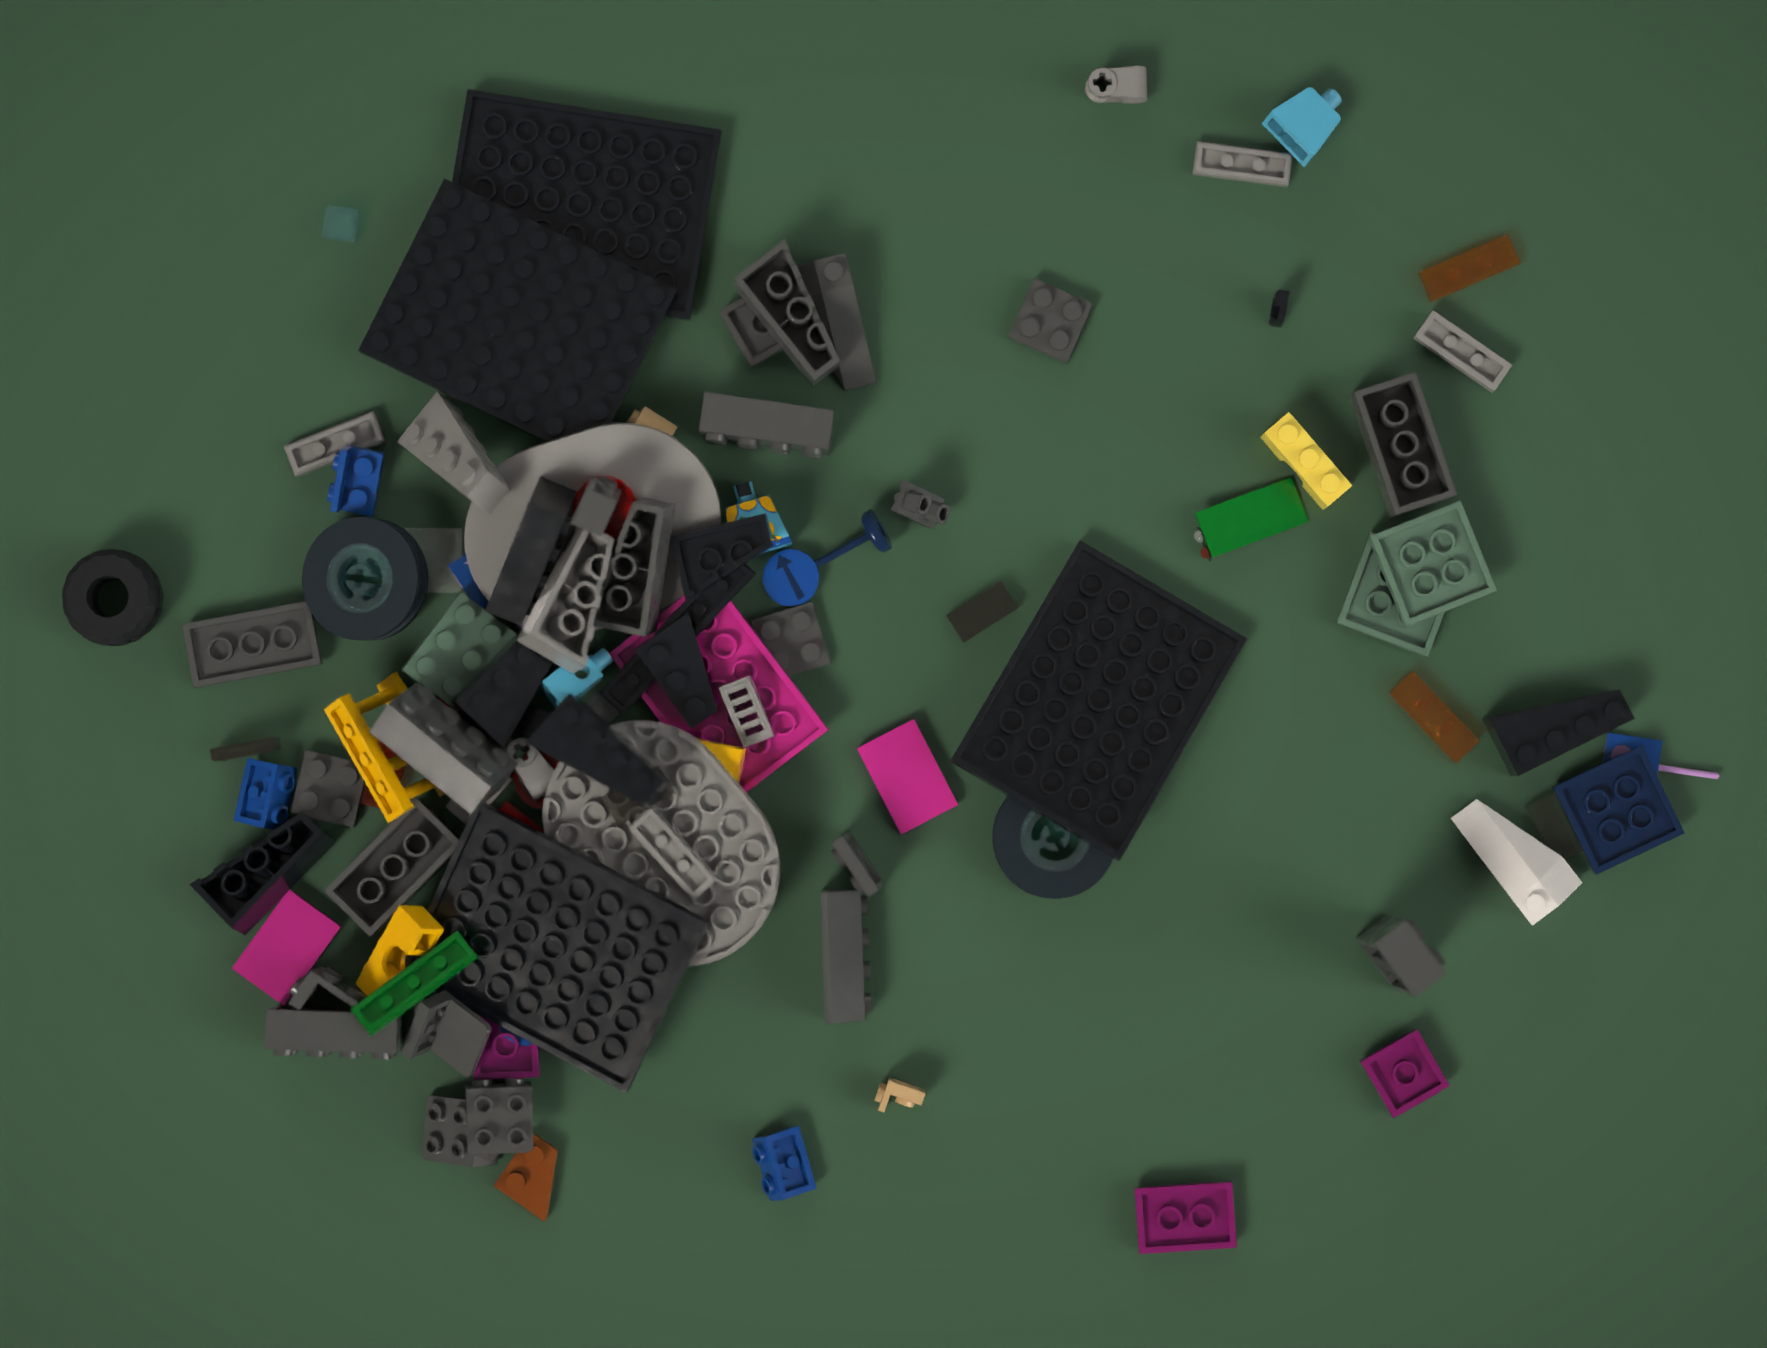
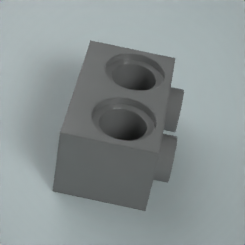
[571,476,622,537]

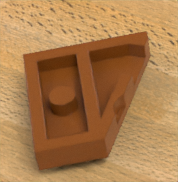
[493,1132,558,1221]

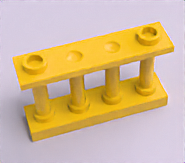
[324,672,445,823]

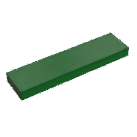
[350,930,478,1037]

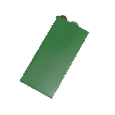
[1194,477,1309,561]

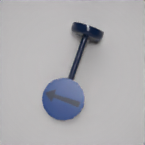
[763,509,892,607]

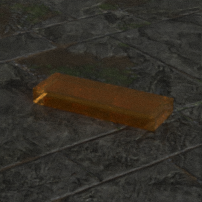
[1418,234,1521,303]
[1388,671,1480,764]

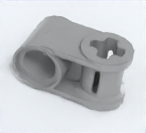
[1085,66,1148,104]
[507,738,554,802]

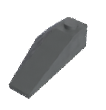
[798,253,876,391]

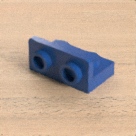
[327,445,385,517]
[233,757,297,830]
[752,1126,817,1201]

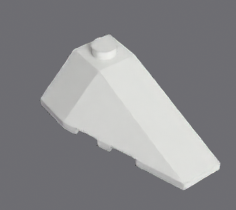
[1451,799,1582,925]

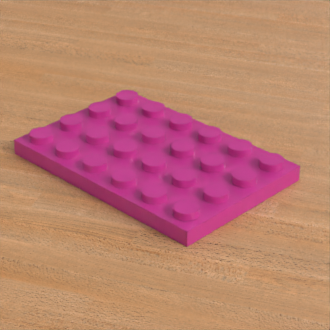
[609,596,829,792]

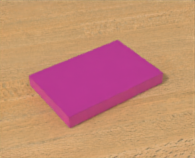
[857,719,958,834]
[232,889,343,1006]

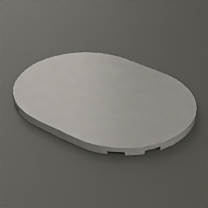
[464,422,721,631]
[542,720,780,966]

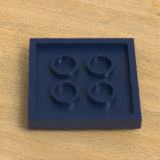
[1552,745,1685,875]

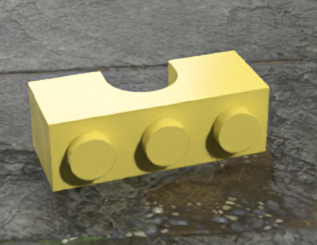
[1260,412,1352,510]

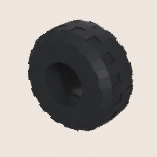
[62,549,164,646]

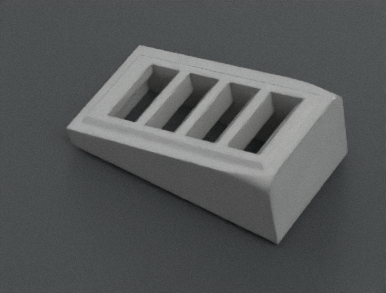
[719,676,775,748]

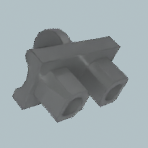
[891,480,951,529]

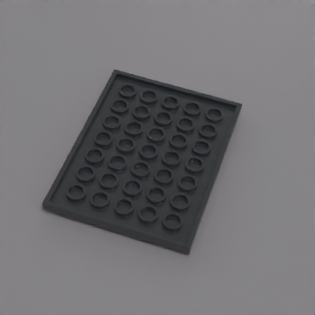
[452,89,722,321]
[358,178,677,442]
[950,540,1247,861]
[405,803,710,1093]

